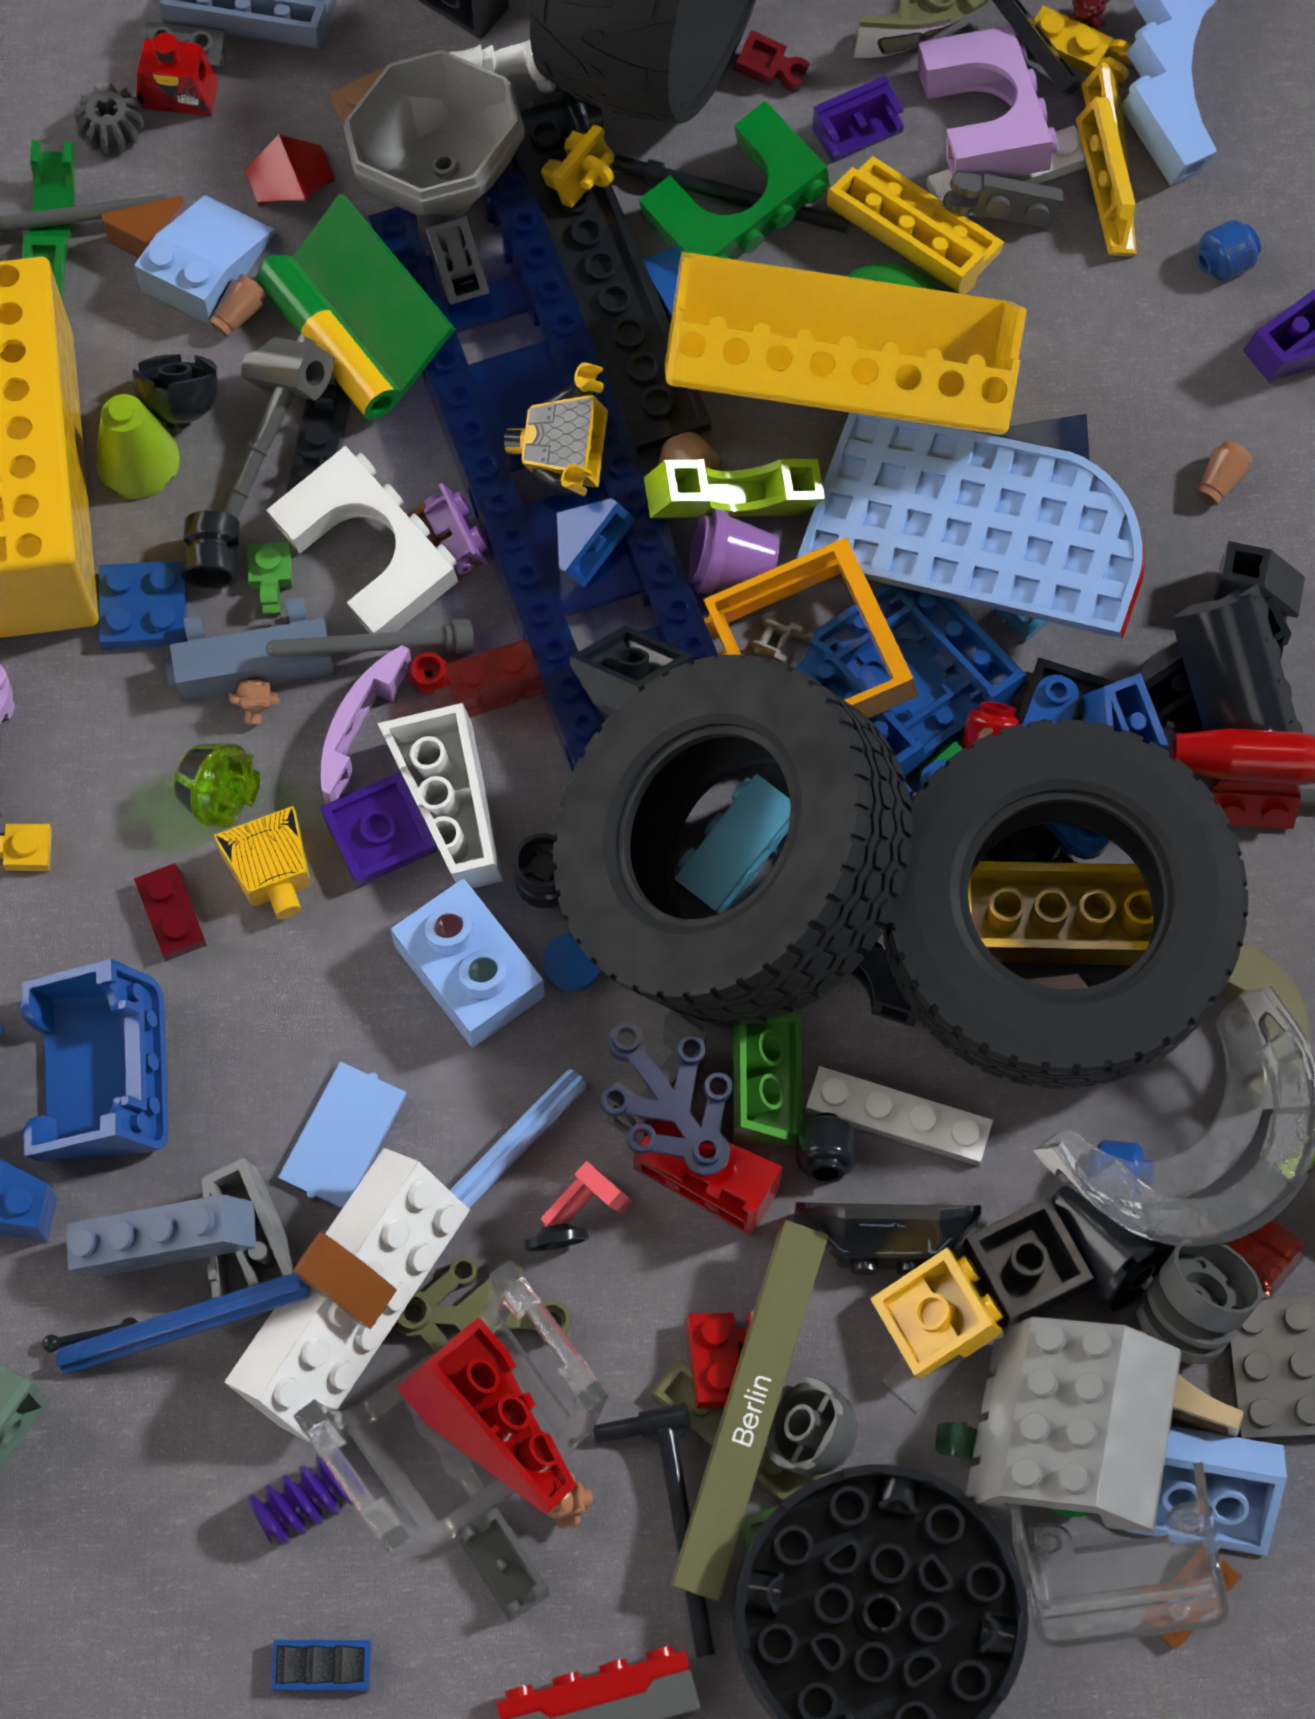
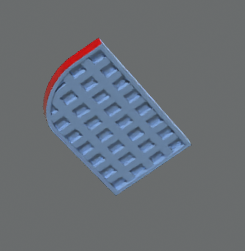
[797,413,1145,639]

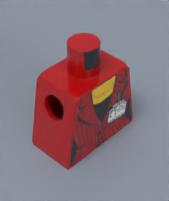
[136,33,218,116]

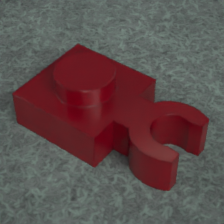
[734,30,810,92]

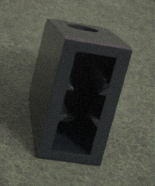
[426,215,490,305]

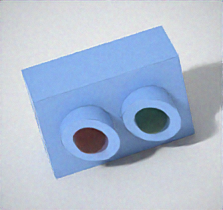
[391,878,545,1048]

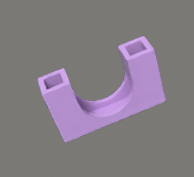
[918,25,1057,178]

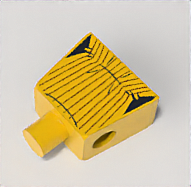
[214,806,311,919]

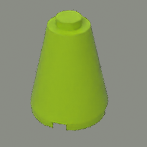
[95,394,180,499]

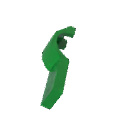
[22,140,75,301]

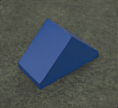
[557,498,636,588]

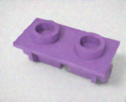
[424,483,492,574]

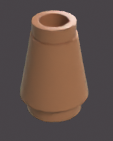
[208,274,267,337]
[1196,441,1252,506]

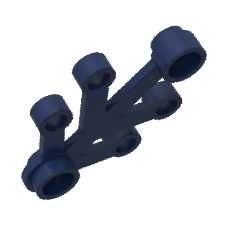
[601,1021,732,1176]

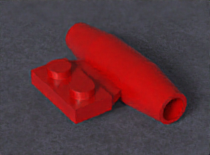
[1172,728,1315,829]

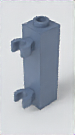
[164,597,334,701]

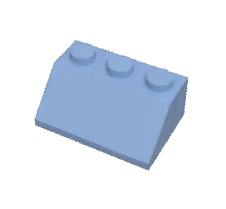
[1126,1426,1287,1556]

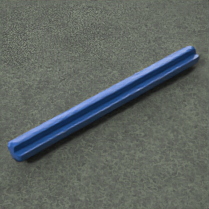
[56,1273,311,1374]

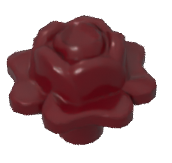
[1068,0,1111,30]

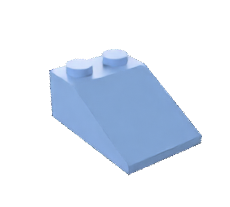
[134,195,275,326]

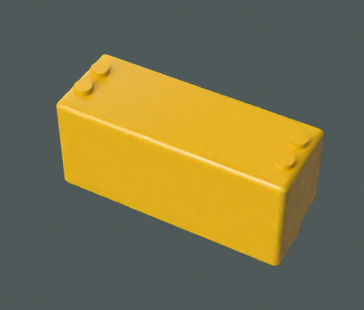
[664,252,1027,435]
[0,256,99,638]

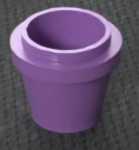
[688,508,779,595]

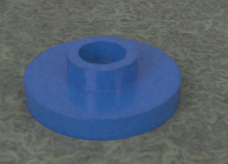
[542,933,601,992]

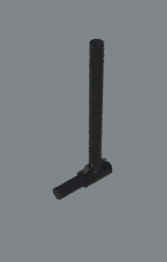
[594,1403,715,1658]

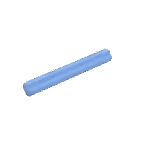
[450,1069,586,1208]

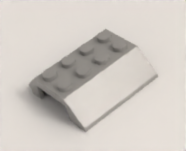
[966,1317,1182,1533]

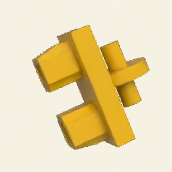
[541,125,615,208]

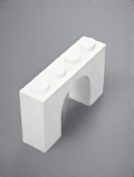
[267,445,458,634]

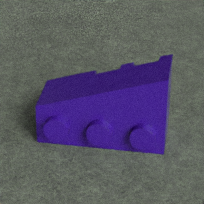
[1243,289,1315,382]

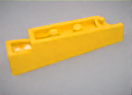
[1076,63,1137,257]

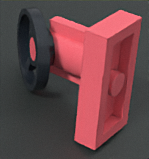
[524,1161,634,1252]

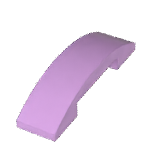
[321,645,412,805]

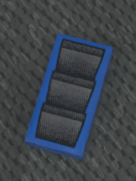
[271,1640,372,1692]

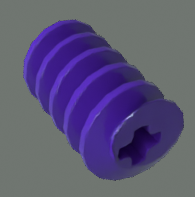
[248,1455,357,1545]

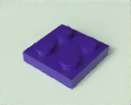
[320,772,437,887]

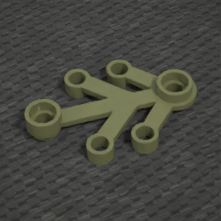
[393,1256,571,1375]

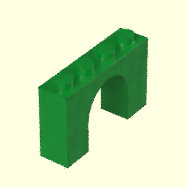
[638,101,830,260]

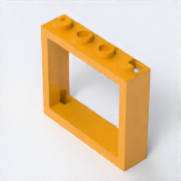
[702,537,918,718]

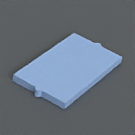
[278,1061,407,1210]

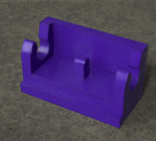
[812,75,904,163]

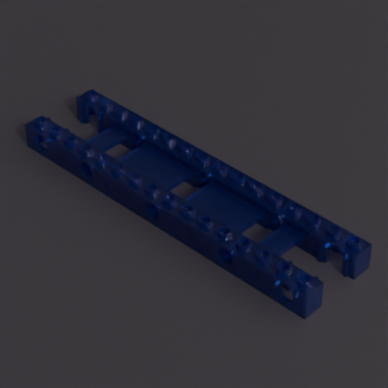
[368,169,719,774]

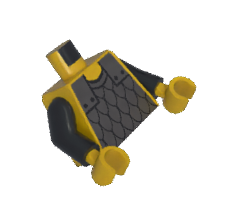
[504,362,608,497]

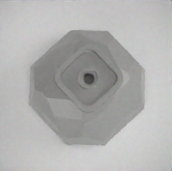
[343,50,525,217]

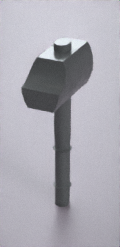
[222,335,334,519]

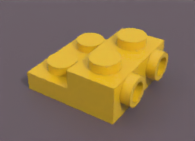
[870,1248,1004,1380]

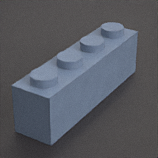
[67,1194,256,1277]

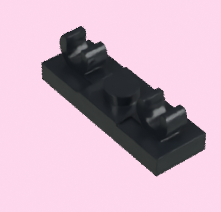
[286,379,352,493]

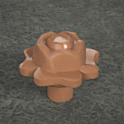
[229,679,280,724]
[547,1472,593,1529]

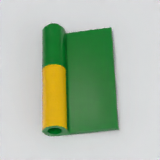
[256,194,455,420]

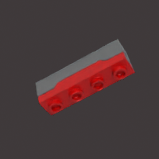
[496,1646,701,1719]

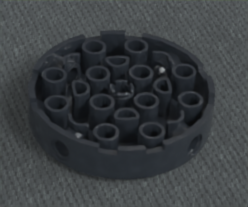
[732,1464,1029,1719]

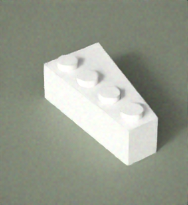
[377,703,503,889]

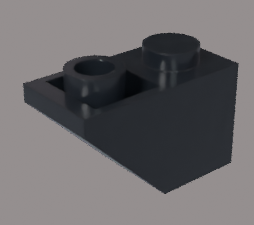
[1213,541,1305,618]

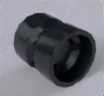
[181,510,240,589]
[514,833,561,908]

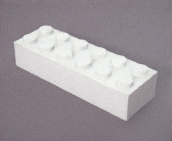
[224,1148,470,1445]

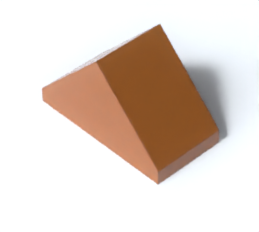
[101,195,185,258]

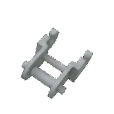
[750,618,814,668]

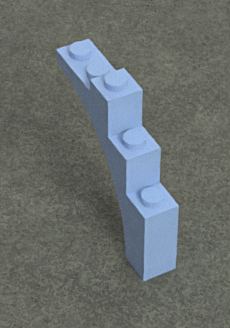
[1120,0,1218,186]

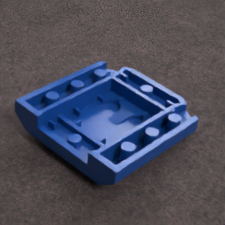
[795,584,1026,776]

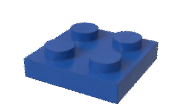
[99,561,187,649]

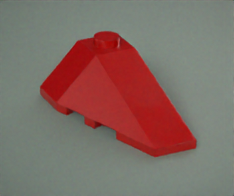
[396,1317,576,1515]

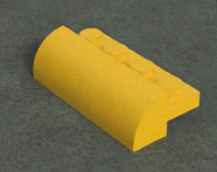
[827,156,1004,294]

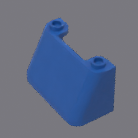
[20,959,169,1161]

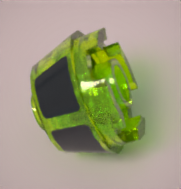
[173,743,261,828]

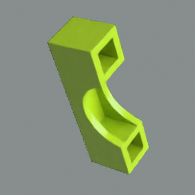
[644,459,825,518]

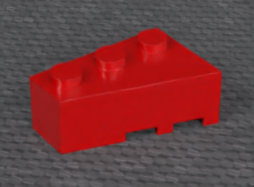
[633,1120,783,1237]

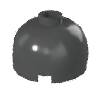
[765,1377,858,1477]

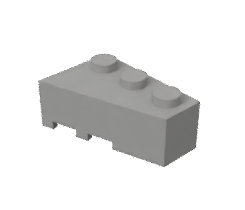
[202,1158,298,1332]

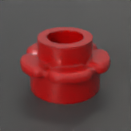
[407,652,450,694]

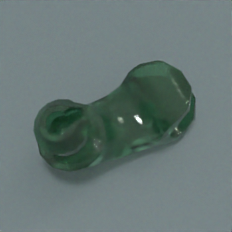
[935,1421,978,1458]

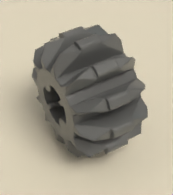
[74,83,144,156]

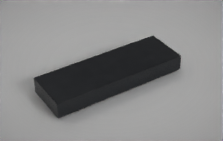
[992,0,1082,95]

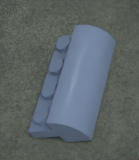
[159,0,336,50]

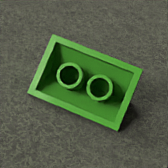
[731,1012,803,1146]

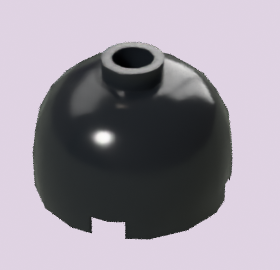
[132,354,218,429]

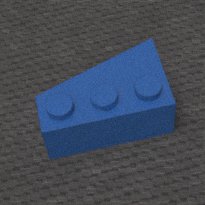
[1081,673,1172,759]

